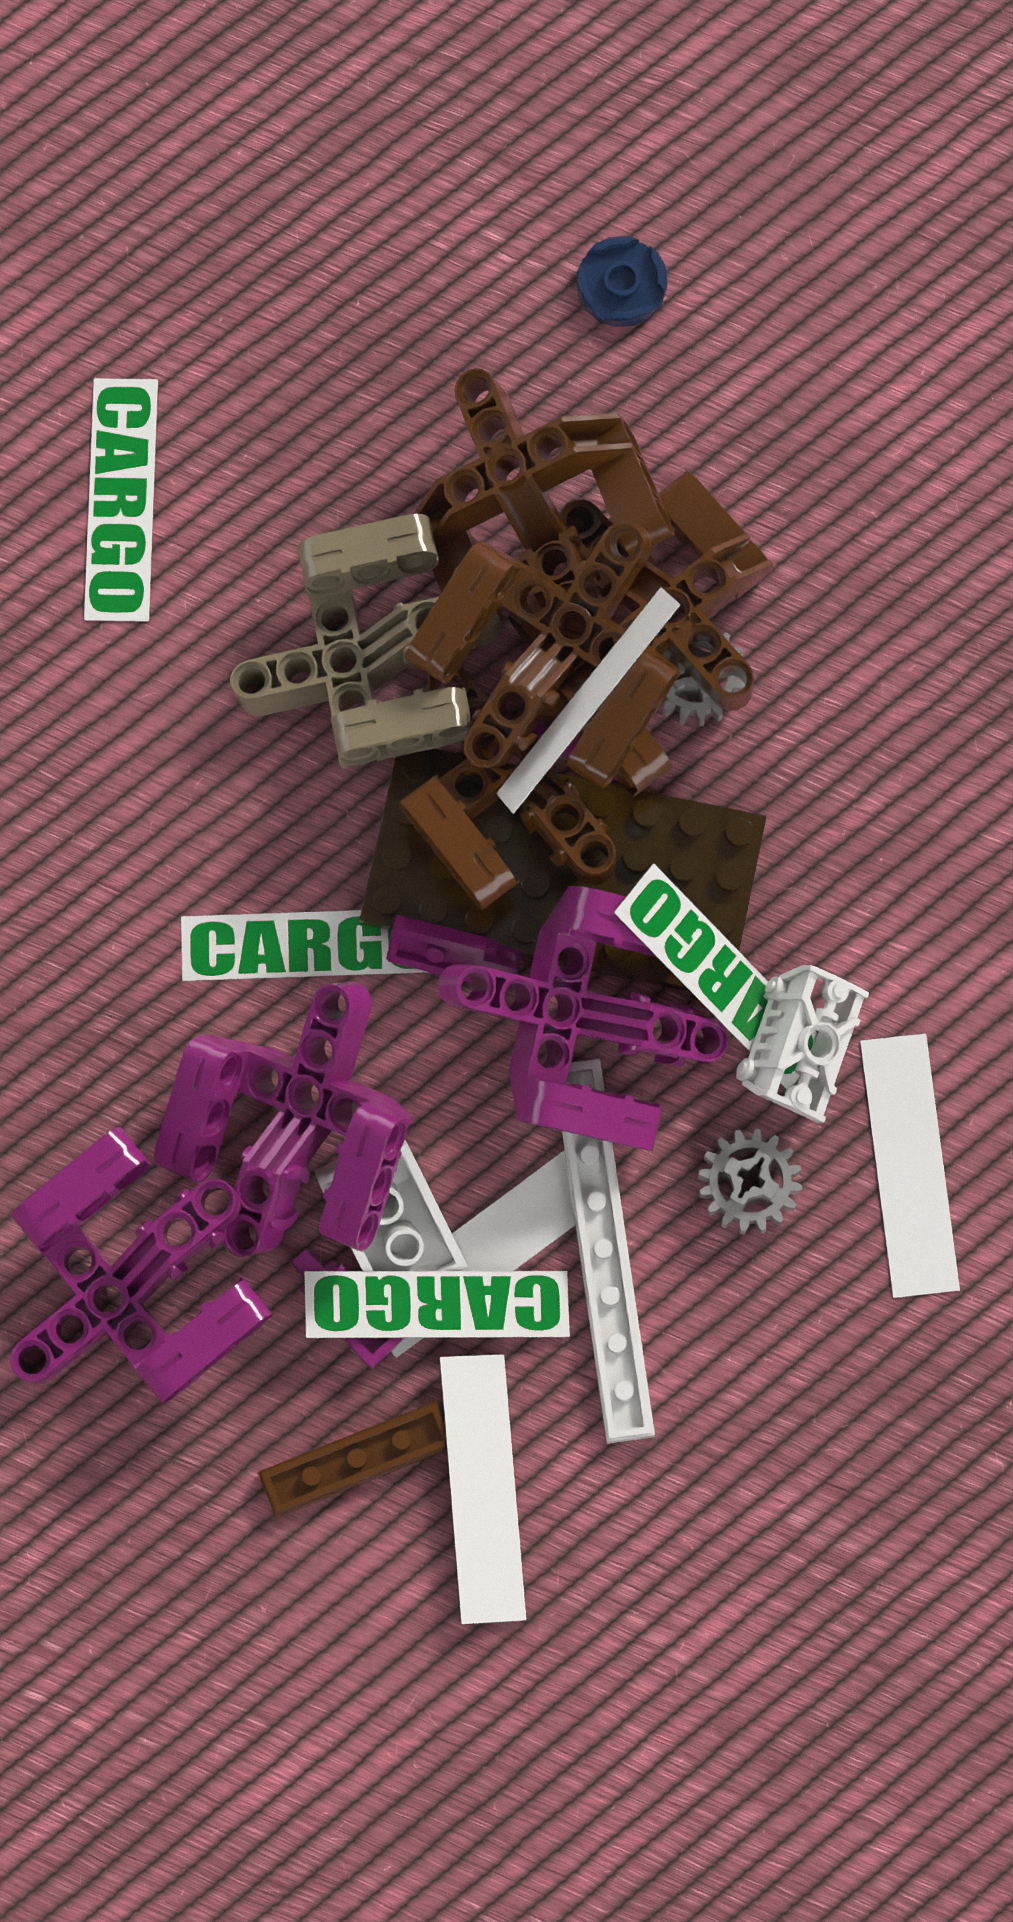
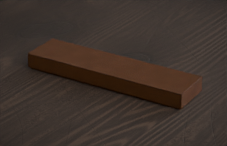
[258,1400,447,1518]

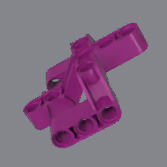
[438,886,729,1151]
[154,982,413,1257]
[10,1127,272,1405]

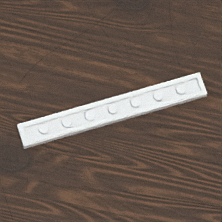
[562,1059,655,1444]

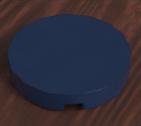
[577,236,668,327]

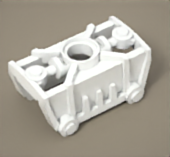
[736,965,869,1123]

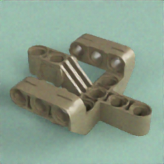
[230,514,501,770]

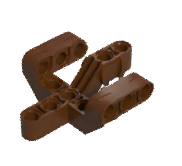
[413,368,674,636]
[508,471,773,711]
[405,522,682,789]
[399,662,673,910]

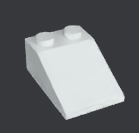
[314,1140,468,1271]

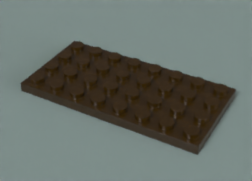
[359,748,767,992]

